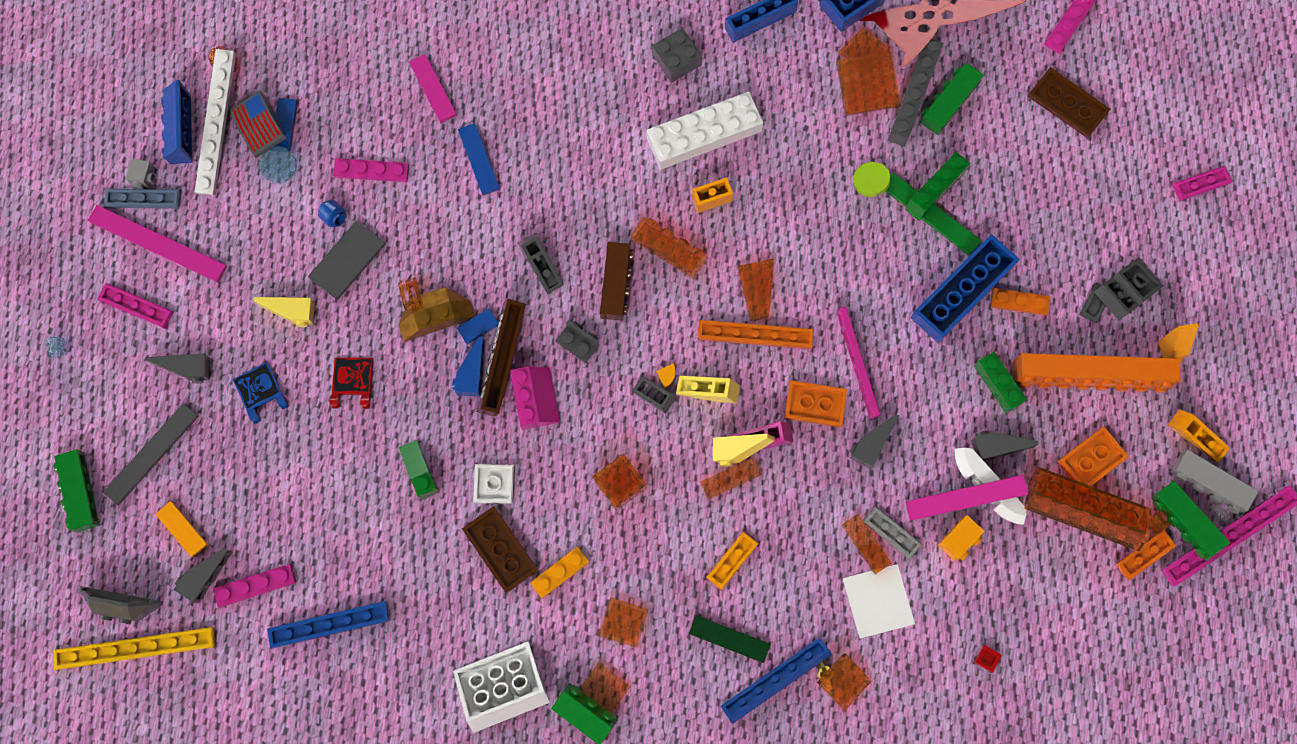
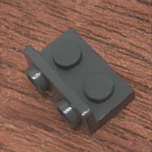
[555,320,600,363]

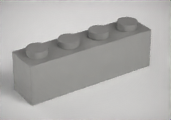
[1171,450,1258,514]

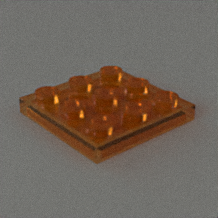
[836,51,901,116]

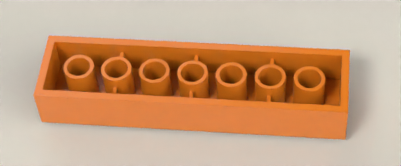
[1013,353,1181,393]

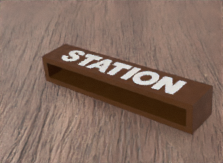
[476,299,526,417]

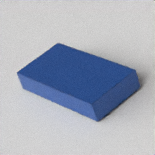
[457,308,498,345]

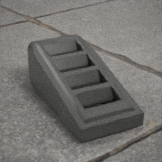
[632,376,676,414]

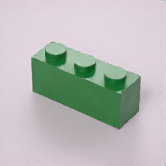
[974,351,1027,414]
[551,683,618,744]

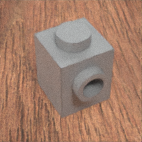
[126,158,156,189]

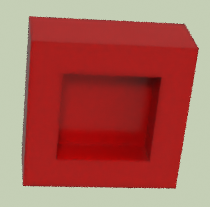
[973,645,1002,673]

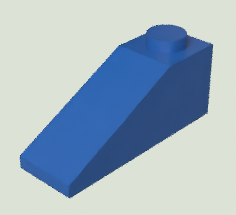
[452,337,485,397]

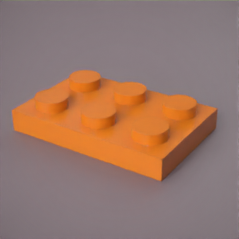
[784,380,847,428]
[1057,426,1129,492]

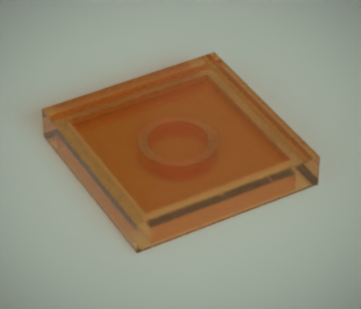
[839,27,890,76]
[599,597,648,648]
[817,653,872,711]
[580,662,631,712]

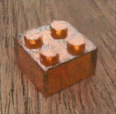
[592,453,647,511]

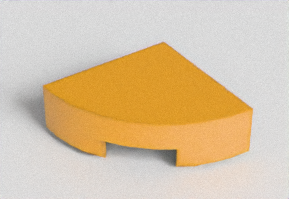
[656,363,675,389]

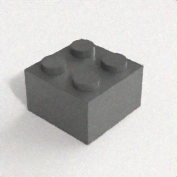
[652,28,702,83]

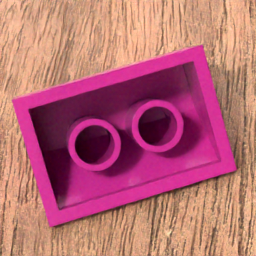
[510,367,560,430]

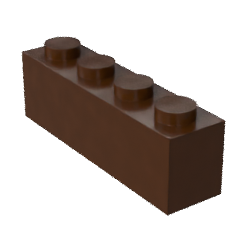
[600,242,634,321]

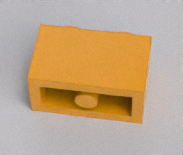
[691,177,733,213]
[937,515,985,561]

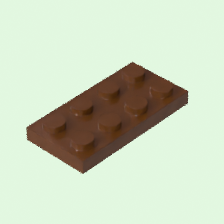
[1027,67,1111,139]
[462,506,539,594]

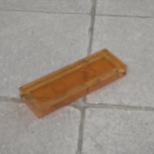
[700,458,761,500]
[841,514,892,575]

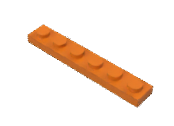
[698,320,813,349]

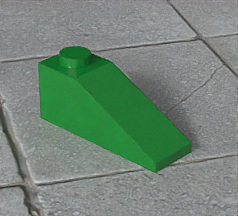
[399,440,439,500]

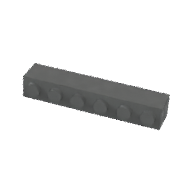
[887,39,944,147]

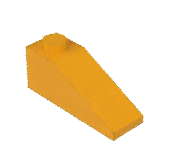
[1158,323,1199,363]
[1167,409,1230,463]

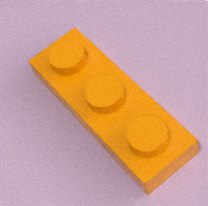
[530,547,590,599]

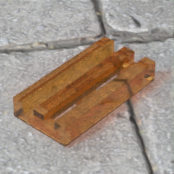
[398,277,423,310]

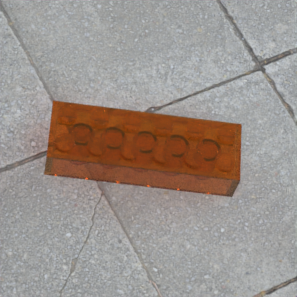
[1024,467,1152,551]

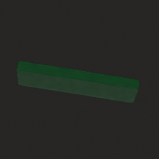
[689,615,771,663]

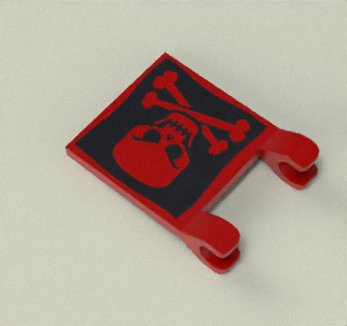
[329,358,373,409]

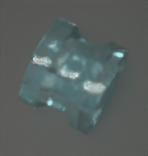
[44,337,67,358]

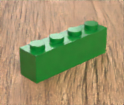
[920,62,984,135]
[905,152,971,221]
[54,449,100,533]
[1152,481,1230,562]

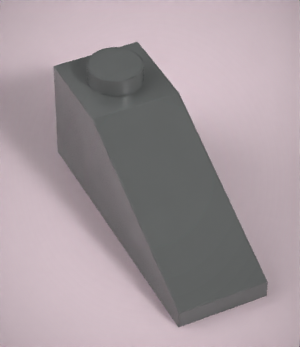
[517,234,564,294]
[147,354,210,384]
[849,414,899,469]
[971,431,1038,461]
[173,549,233,603]

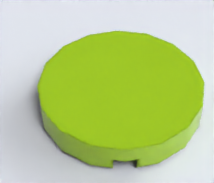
[853,162,891,197]

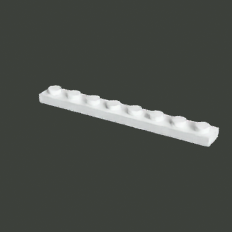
[195,49,236,195]

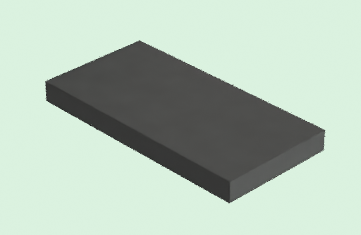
[308,221,386,301]

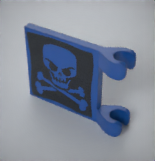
[232,362,289,424]

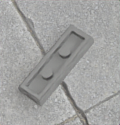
[863,507,922,560]

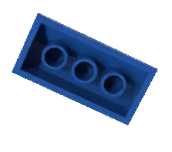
[161,80,192,165]

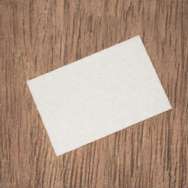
[843,564,915,638]

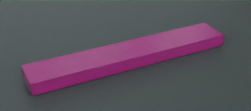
[837,307,880,420]
[905,475,1028,521]

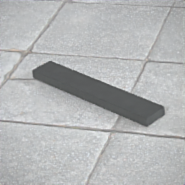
[103,404,199,505]

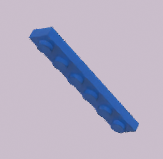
[267,601,390,649]
[720,638,832,724]

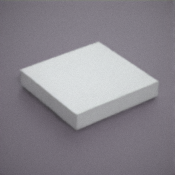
[473,464,514,504]

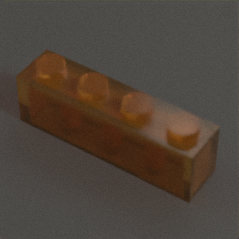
[631,217,707,279]

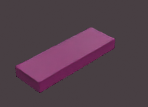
[1172,165,1232,201]

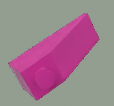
[728,421,793,449]

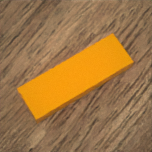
[155,501,208,558]
[706,531,758,590]

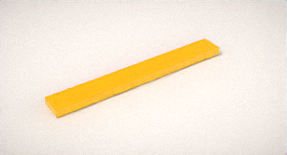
[53,627,215,670]

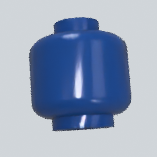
[318,200,346,227]

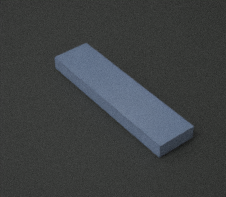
[104,189,181,209]

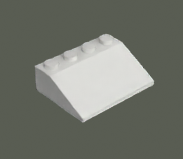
[453,642,550,733]

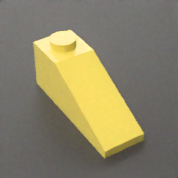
[254,297,315,327]
[676,376,740,404]
[713,434,775,467]

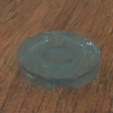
[259,146,297,184]

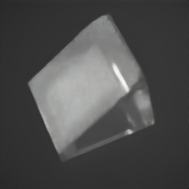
[1203,502,1231,528]

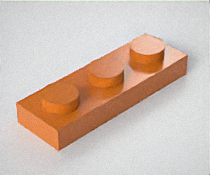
[990,288,1050,316]
[1115,530,1176,581]

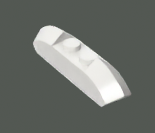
[955,448,1026,525]

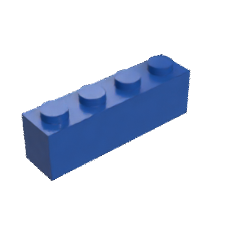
[725,0,798,43]

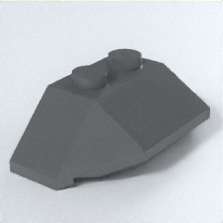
[79,586,163,624]

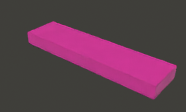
[409,54,457,123]
[97,283,174,329]

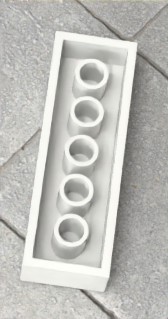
[646,92,763,170]

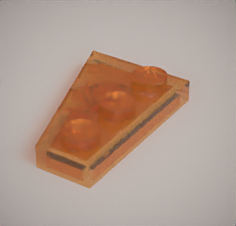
[737,258,774,321]

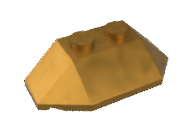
[398,287,475,342]

